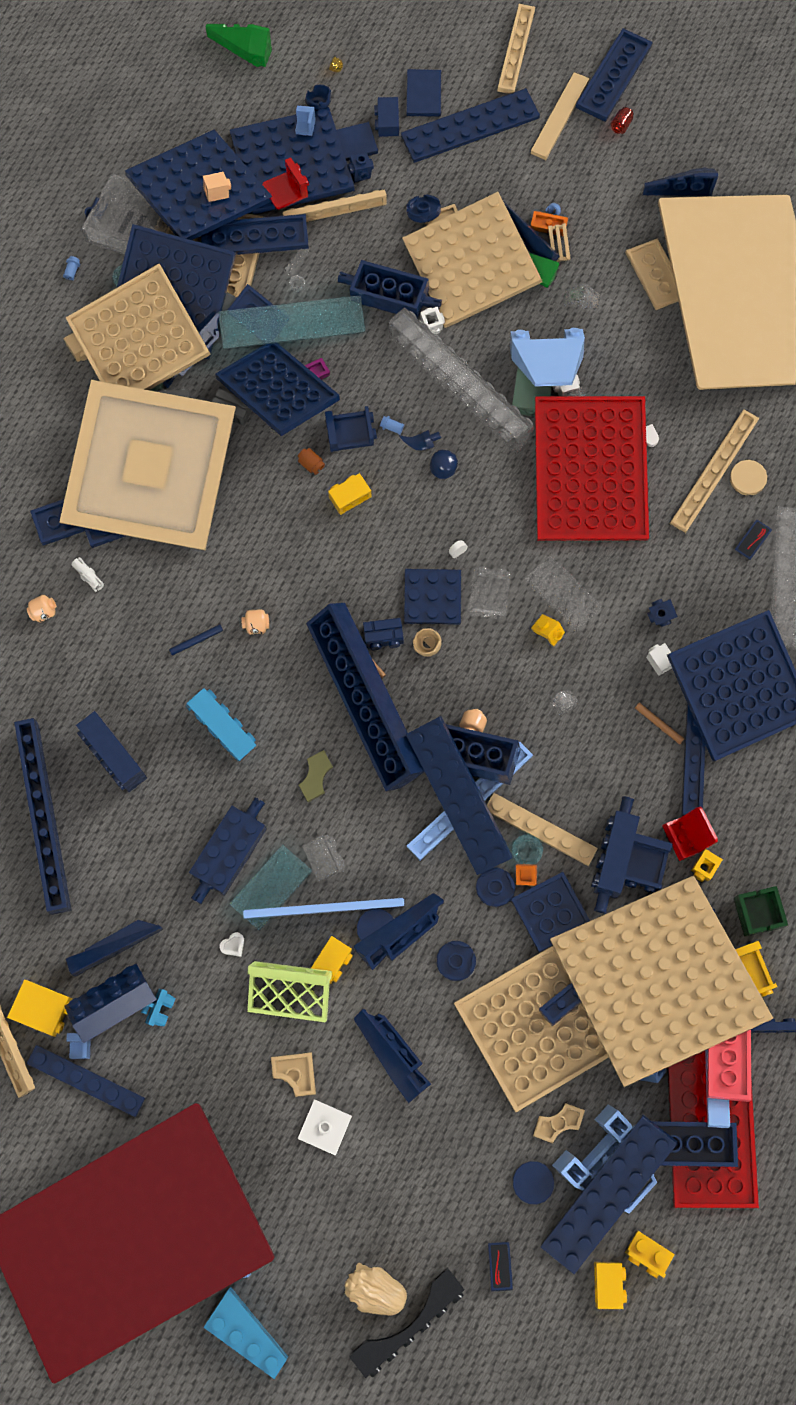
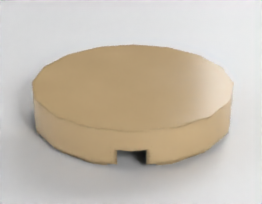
[730,460,767,495]

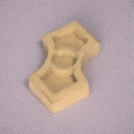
[533,1103,585,1143]

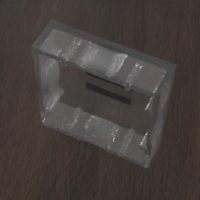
[81,174,169,255]

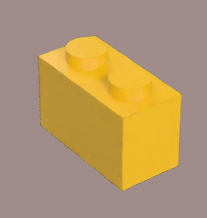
[328,473,372,515]
[311,936,353,985]
[594,1262,627,1309]

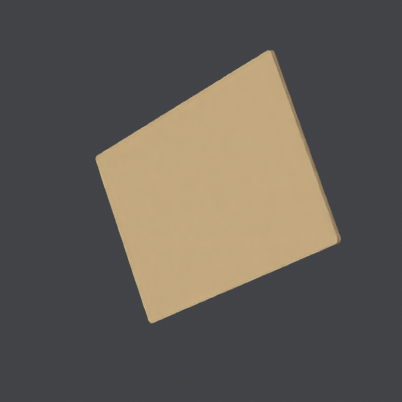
[658,195,796,390]

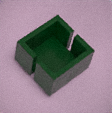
[733,886,788,937]

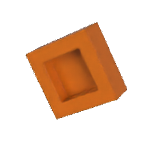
[516,864,537,886]

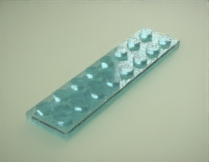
[218,296,365,349]

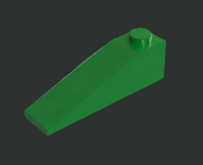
[205,24,272,67]

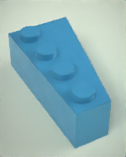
[185,688,256,762]
[204,1287,288,1379]

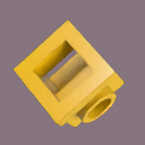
[690,849,723,882]

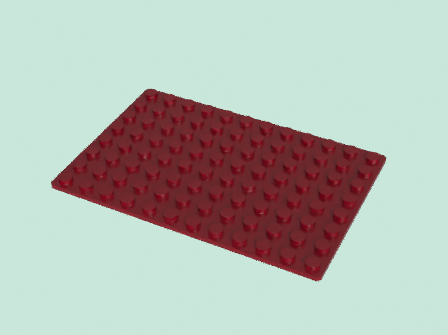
[0,1103,275,1383]

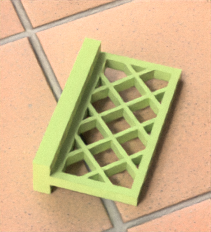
[247,961,332,1022]

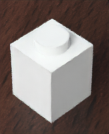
[646,643,672,676]

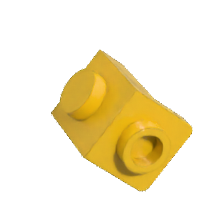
[531,614,565,646]

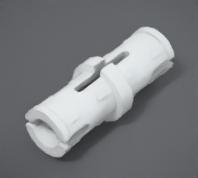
[71,557,104,592]

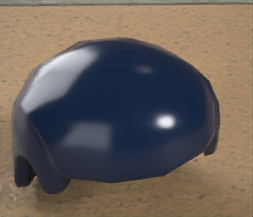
[305,85,331,111]
[430,449,458,479]

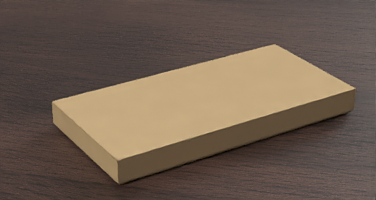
[625,238,679,310]

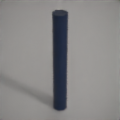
[169,624,223,656]

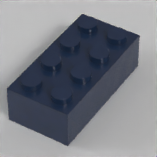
[76,711,147,792]
[446,724,521,785]
[64,964,157,1043]
[652,1121,738,1167]

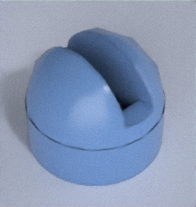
[546,203,561,216]

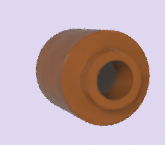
[298,448,325,475]

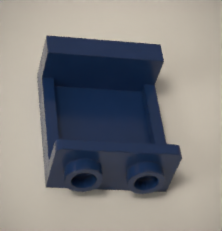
[325,406,377,452]
[624,834,673,893]

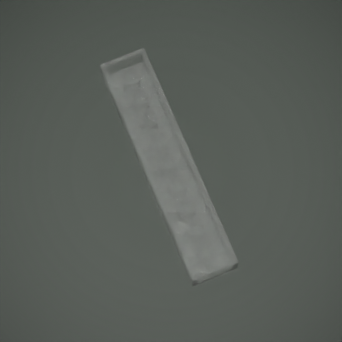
[389,307,534,455]

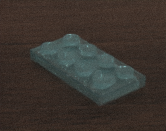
[230,845,312,931]

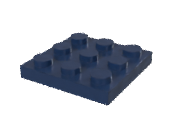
[404,569,461,625]
[511,872,590,953]

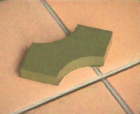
[299,750,333,802]

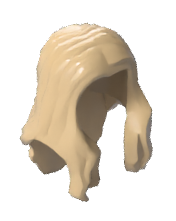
[344,1263,407,1316]

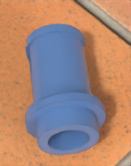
[63,256,80,281]
[380,416,404,435]

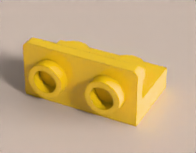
[625,1230,675,1279]

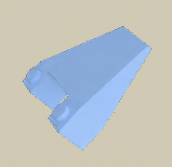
[510,328,585,387]
[552,1104,657,1213]

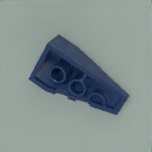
[642,168,718,196]

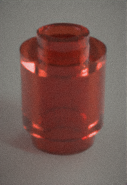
[611,107,634,134]

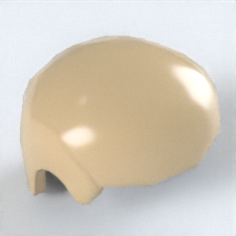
[413,628,441,657]

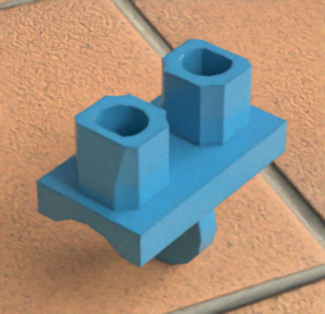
[141,988,176,1026]

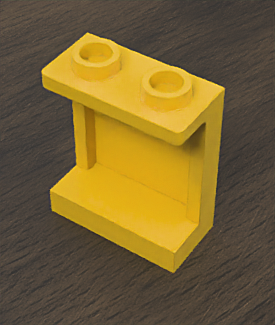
[735,941,777,997]
[7,979,72,1037]

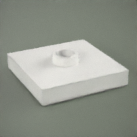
[298,1099,352,1155]

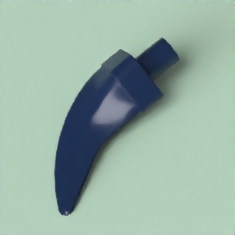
[399,430,441,450]

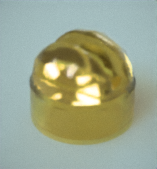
[329,56,343,72]

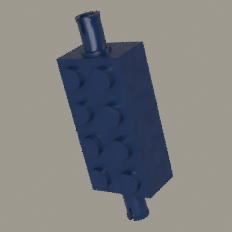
[338,260,442,320]
[591,796,640,914]
[189,797,267,905]

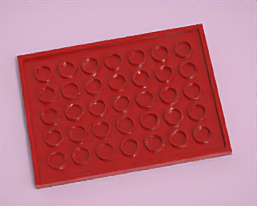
[535,396,649,541]

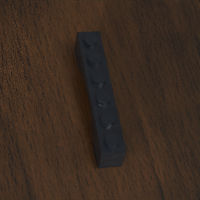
[349,1267,465,1378]

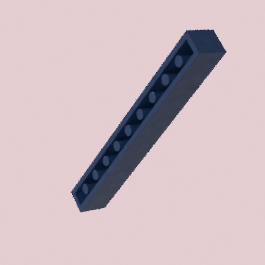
[14,718,72,915]

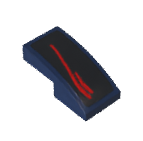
[735,520,772,560]
[488,1242,513,1292]

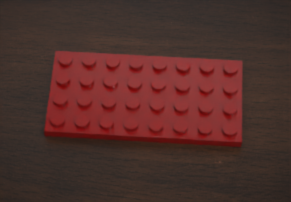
[667,1051,759,1208]

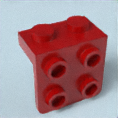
[262,157,309,209]
[662,807,718,861]

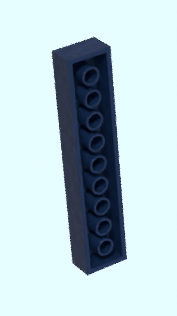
[306,603,425,791]

